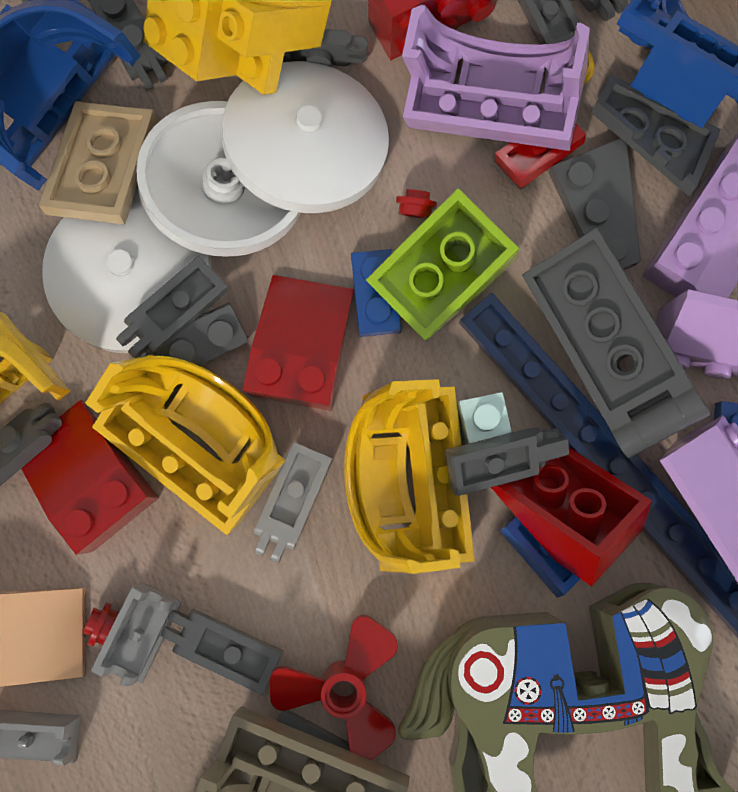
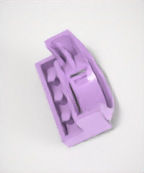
[402,5,590,151]

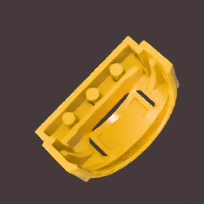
[85,354,286,535]
[344,379,475,574]

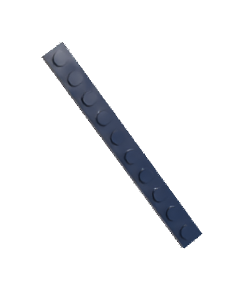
[459,293,738,638]

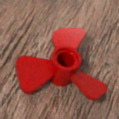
[269,615,398,760]

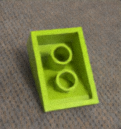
[366,188,520,341]

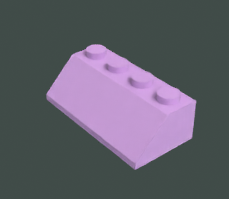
[642,134,738,298]
[656,289,738,379]
[660,415,738,582]

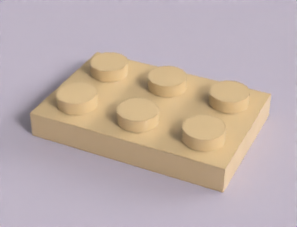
[39,101,158,225]

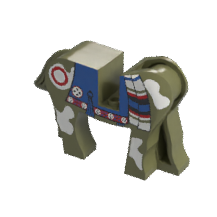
[399,583,735,792]

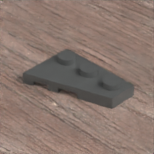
[591,75,721,196]

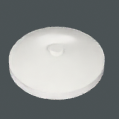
[222,61,389,213]
[136,101,301,257]
[42,189,211,353]

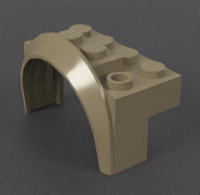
[195,706,410,792]

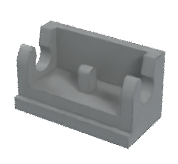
[91,583,182,686]
[0,710,81,765]

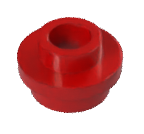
[396,189,437,219]
[83,602,119,647]

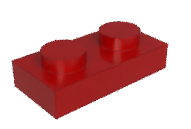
[495,124,586,189]

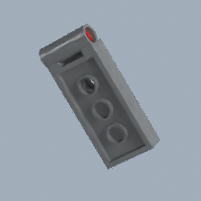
[522,228,711,458]

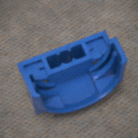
[0,0,141,191]
[617,0,738,128]

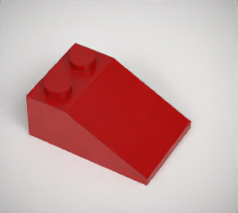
[243,275,354,411]
[21,400,159,555]
[490,447,652,587]

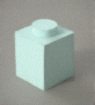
[457,392,512,445]

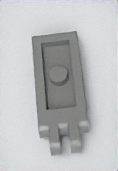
[254,442,333,563]

